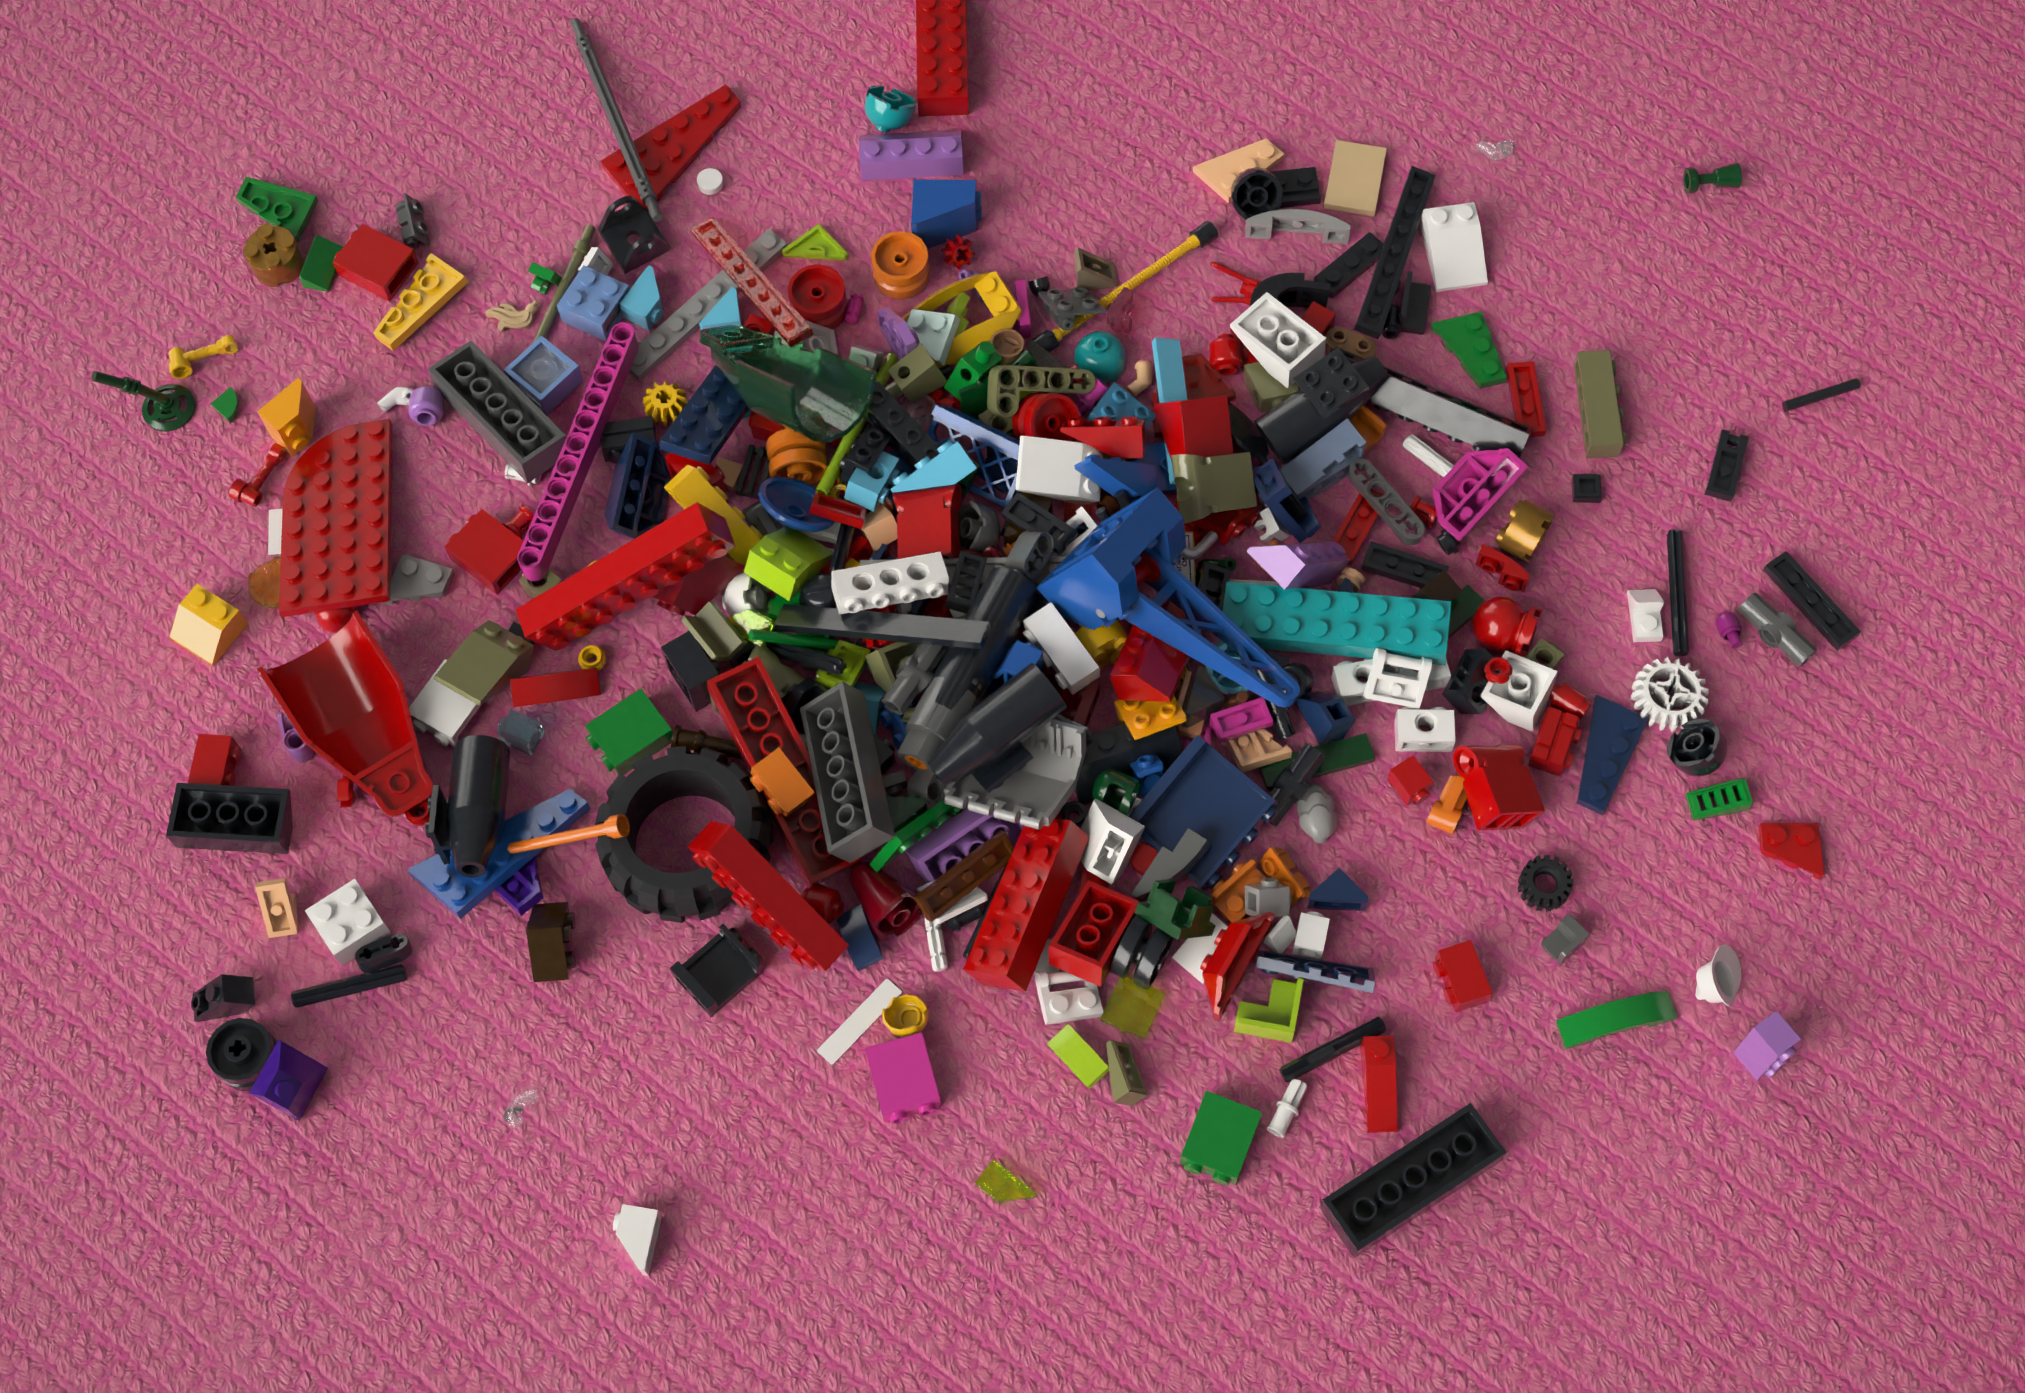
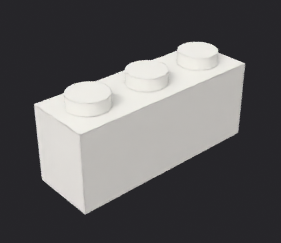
[1023,602,1100,695]

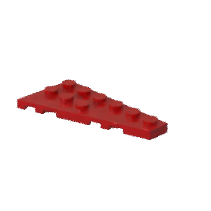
[600,84,741,212]

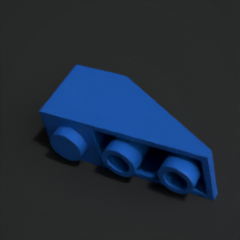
[1074,455,1158,502]

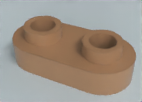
[1325,327,1376,359]

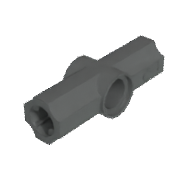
[1738,593,1817,667]
[881,644,948,716]

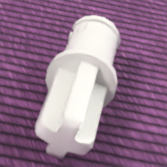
[1267,1079,1307,1138]

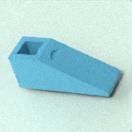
[890,440,977,493]

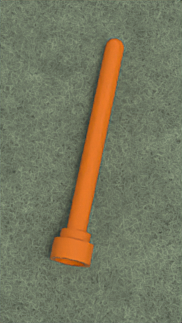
[508,814,630,854]

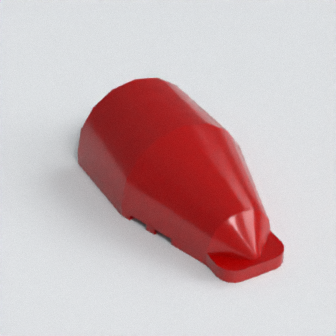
[257,611,433,817]

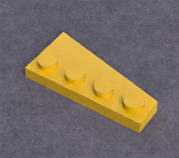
[373,253,468,351]

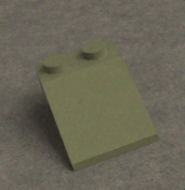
[434,620,534,706]

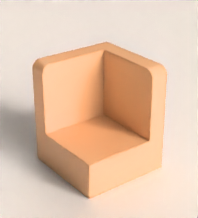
[860,505,897,551]

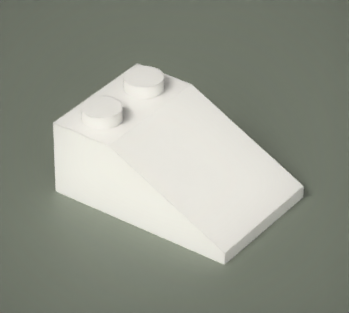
[1420,202,1488,292]
[1230,292,1326,388]
[1016,436,1104,504]

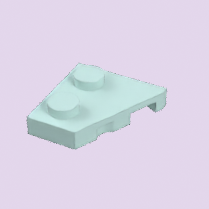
[907,309,960,365]

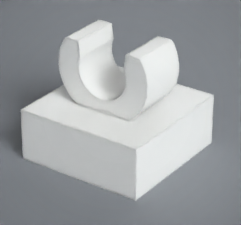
[578,247,613,275]
[1254,507,1290,542]

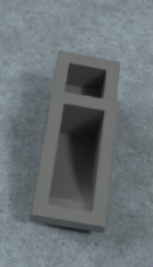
[1131,828,1211,902]

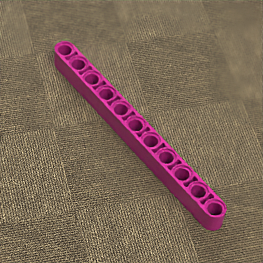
[517,323,639,581]

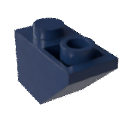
[1295,691,1355,745]

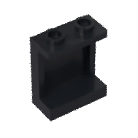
[669,924,763,1018]

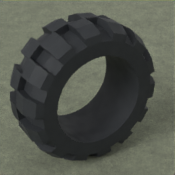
[595,746,774,923]

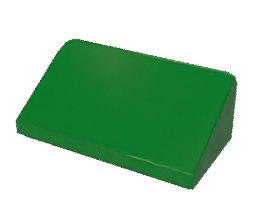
[299,235,343,292]

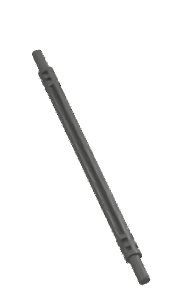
[570,18,663,222]

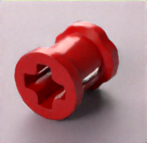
[1410,495,1438,528]
[503,505,534,539]

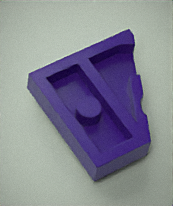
[494,856,544,916]

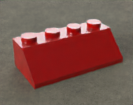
[1110,601,1202,702]

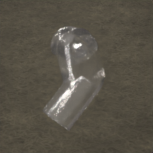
[1475,139,1515,161]
[503,1087,540,1128]

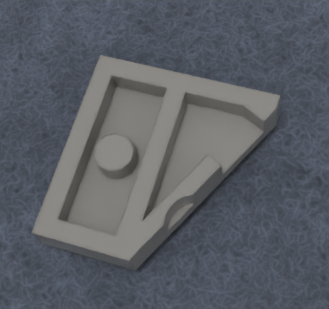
[384,554,455,605]

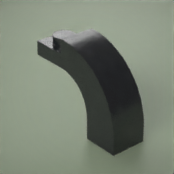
[1249,273,1330,308]

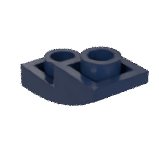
[836,904,884,972]

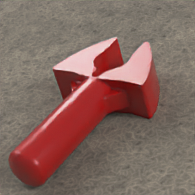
[337,774,356,808]

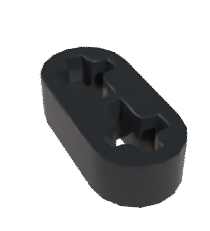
[355,934,412,973]

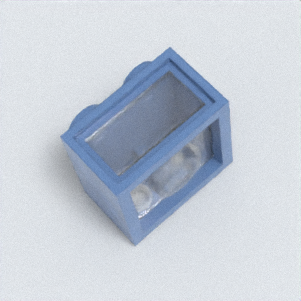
[557,265,630,341]
[504,335,584,416]

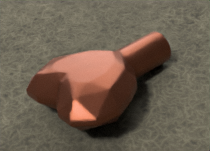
[1221,691,1257,709]

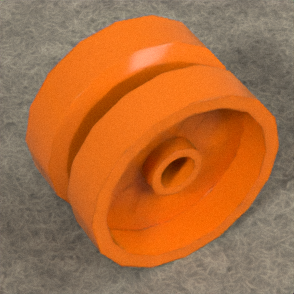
[871,231,930,300]
[766,427,828,486]

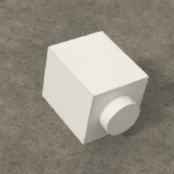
[1292,911,1330,960]

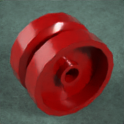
[787,264,847,329]
[1012,392,1081,442]

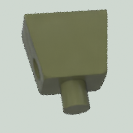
[884,343,947,403]
[1243,362,1298,412]

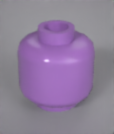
[408,386,444,426]

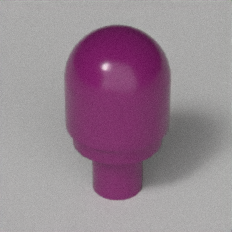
[1715,611,1743,648]

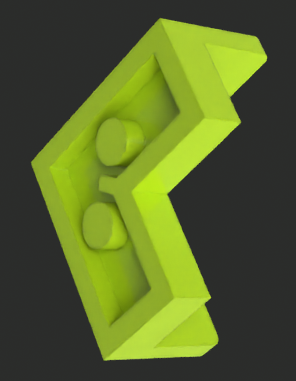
[1234,977,1304,1043]

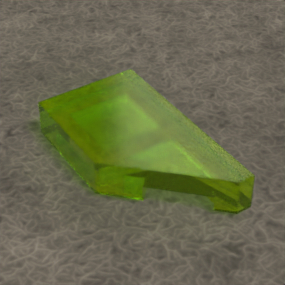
[727,609,775,647]
[974,1159,1037,1203]

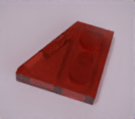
[1182,353,1236,402]

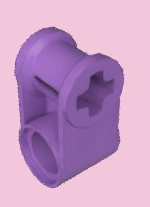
[277,712,315,762]

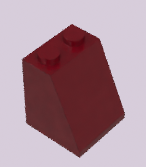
[653,556,745,616]

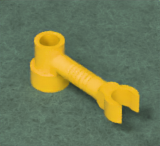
[169,335,238,379]

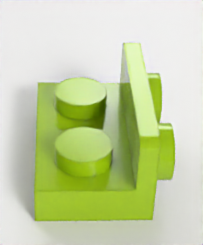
[815,640,871,688]

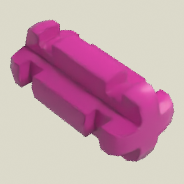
[845,292,864,325]

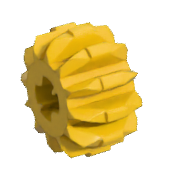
[642,379,688,427]

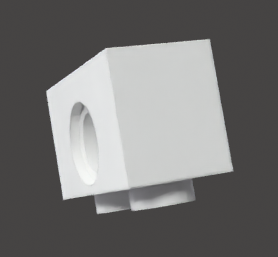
[1394,707,1455,752]

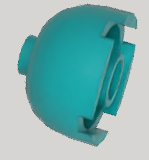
[864,85,916,132]
[1074,331,1126,384]

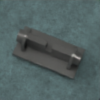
[396,193,430,248]

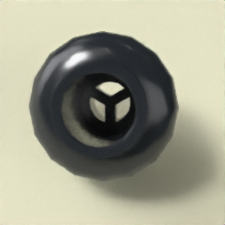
[1282,663,1314,699]

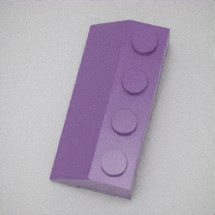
[859,130,963,181]
[1246,542,1350,590]
[906,808,1024,884]

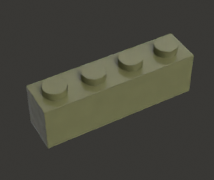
[1573,350,1626,458]

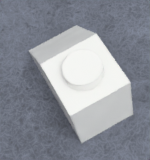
[613,1204,662,1276]

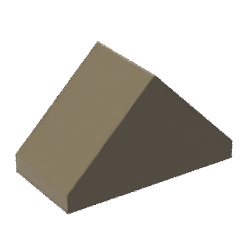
[1074,247,1118,291]

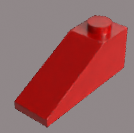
[1360,1036,1398,1133]

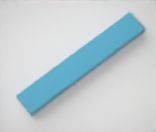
[1152,337,1187,485]

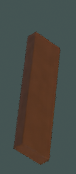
[914,831,1014,922]

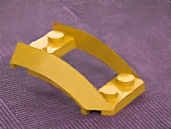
[902,271,1023,368]

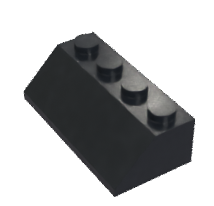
[1075,723,1182,805]
[166,783,293,854]

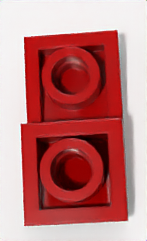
[1475,544,1530,592]

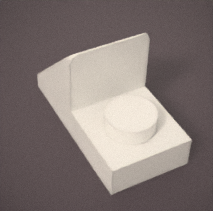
[1627,589,1664,642]

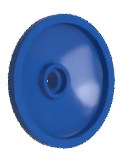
[758,477,835,532]

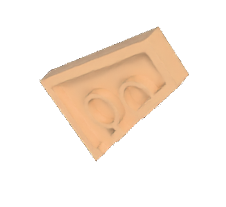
[1193,138,1284,204]

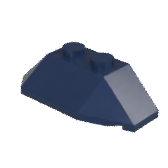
[604,433,672,539]

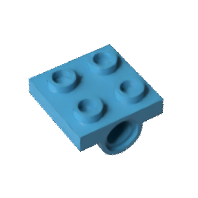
[1087,382,1156,430]

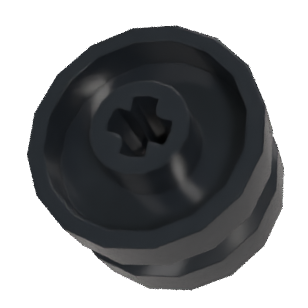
[1110,915,1174,990]
[206,1018,277,1091]

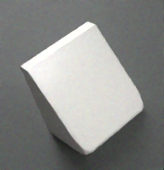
[1263,915,1296,954]

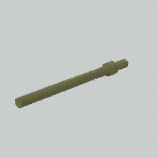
[532,225,596,343]

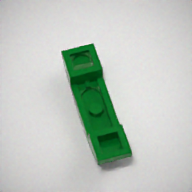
[1555,991,1678,1050]

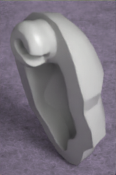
[1296,783,1337,843]

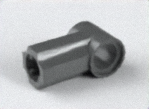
[742,501,783,539]

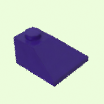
[249,1040,328,1121]

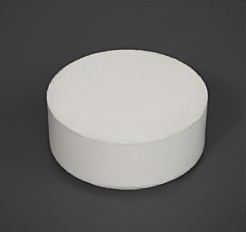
[697,168,723,195]

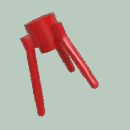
[1210,262,1262,305]

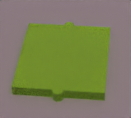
[1100,977,1165,1040]

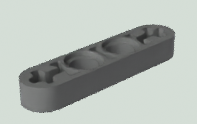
[1348,459,1425,545]

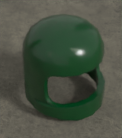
[1092,769,1141,816]

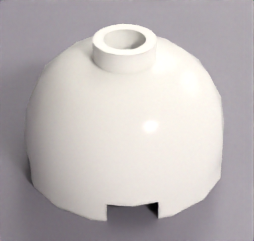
[722,573,771,626]

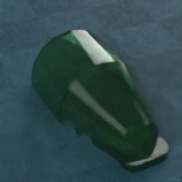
[700,325,877,442]

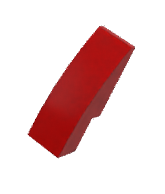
[510,667,601,707]

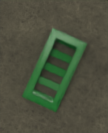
[1685,778,1753,821]

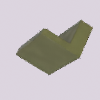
[681,601,747,662]

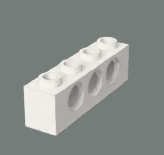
[831,552,949,614]
[1331,658,1451,706]

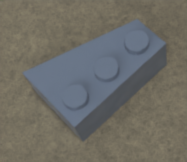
[1280,419,1366,500]

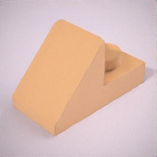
[255,878,298,938]

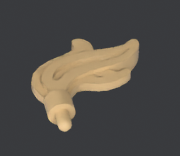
[485,300,538,332]

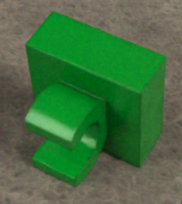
[528,262,562,295]

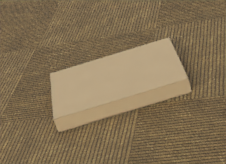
[1323,140,1387,217]

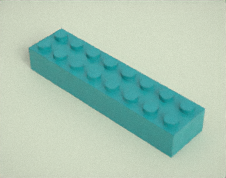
[1223,582,1451,665]

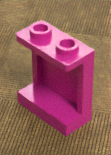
[865,1032,941,1124]

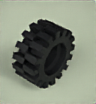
[1518,855,1573,912]

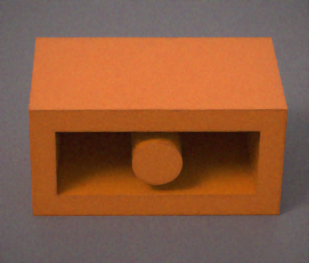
[750,747,815,818]

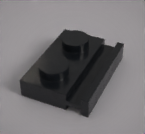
[1270,167,1321,208]

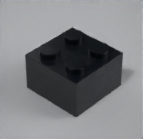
[661,631,722,712]

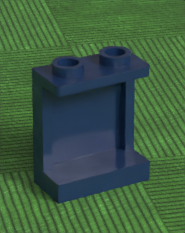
[1253,458,1321,543]

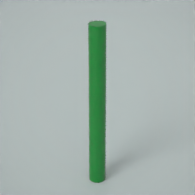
[749,629,855,650]

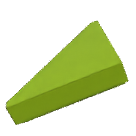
[782,224,849,261]

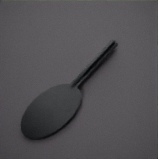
[1228,402,1308,520]

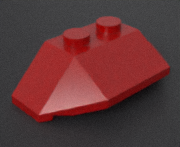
[1200,912,1275,1022]

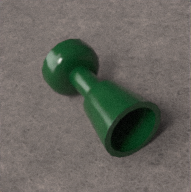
[1683,163,1742,194]

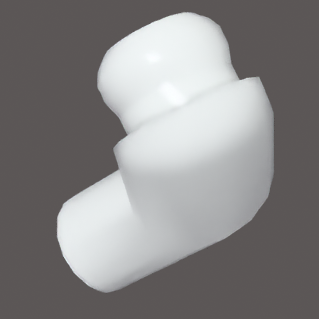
[377,387,413,413]

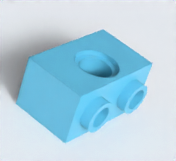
[844,451,900,512]

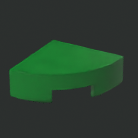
[211,387,239,424]

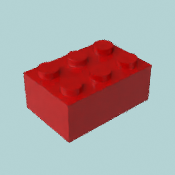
[1049,880,1139,987]

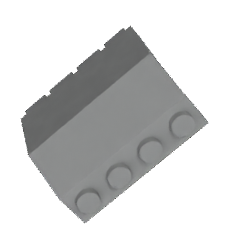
[944,719,1086,830]

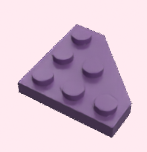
[877,307,920,361]

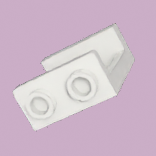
[409,659,496,747]

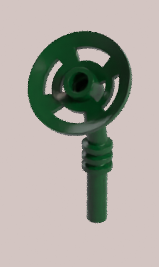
[91,371,196,432]

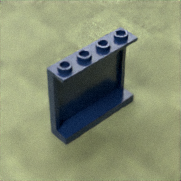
[1128,735,1279,891]

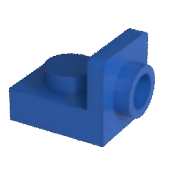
[1130,754,1164,797]

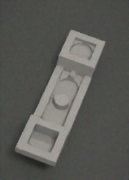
[1245,209,1351,244]

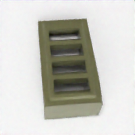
[1106,1040,1148,1106]

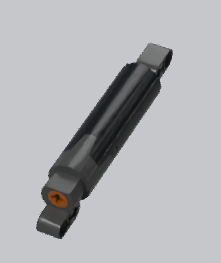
[897,531,1054,804]

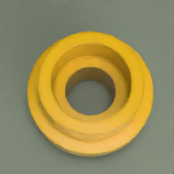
[578,645,606,671]

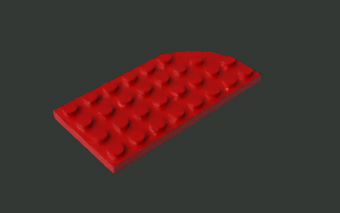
[279,419,393,617]

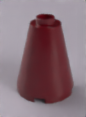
[849,862,921,940]

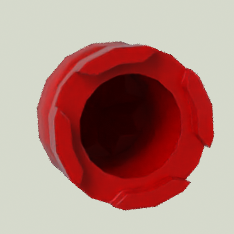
[1472,597,1543,658]

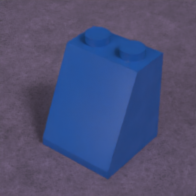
[911,179,982,249]

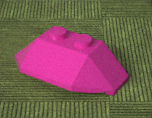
[1432,448,1528,541]

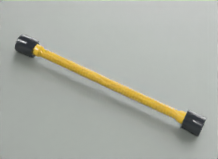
[1030,220,1219,358]

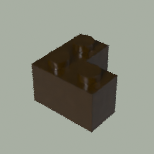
[526,902,576,982]

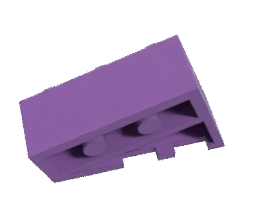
[1733,1011,1801,1081]

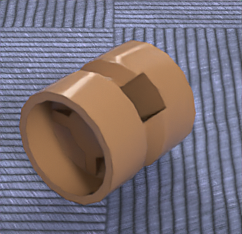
[990,329,1024,365]

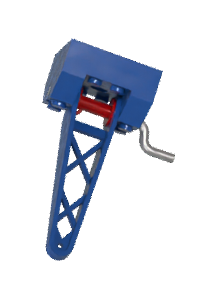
[1036,487,1300,707]

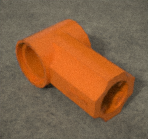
[1426,775,1467,835]

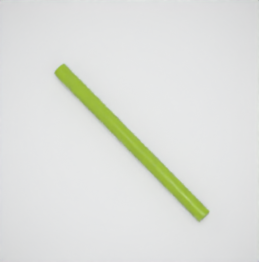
[816,353,899,496]

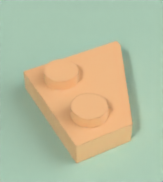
[1225,729,1292,772]

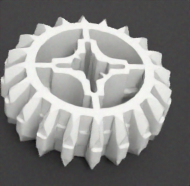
[1631,657,1709,732]

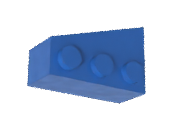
[985,640,1043,695]

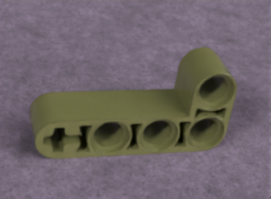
[987,365,1096,417]

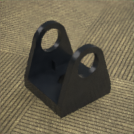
[598,196,670,274]

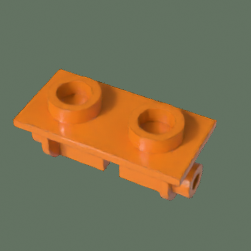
[1259,846,1311,908]

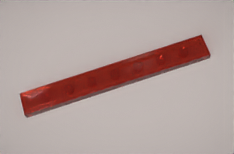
[691,217,814,347]

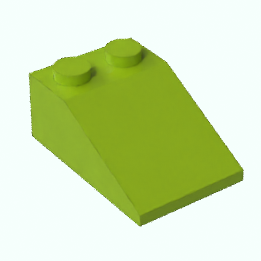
[744,527,834,601]

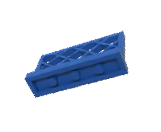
[927,404,1020,507]

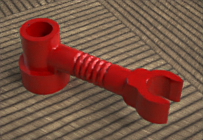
[229,443,287,507]

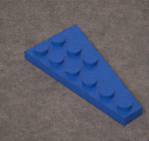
[407,789,591,919]

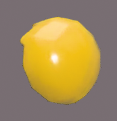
[882,994,929,1038]

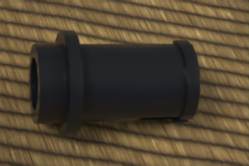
[1382,304,1401,339]
[946,905,982,932]

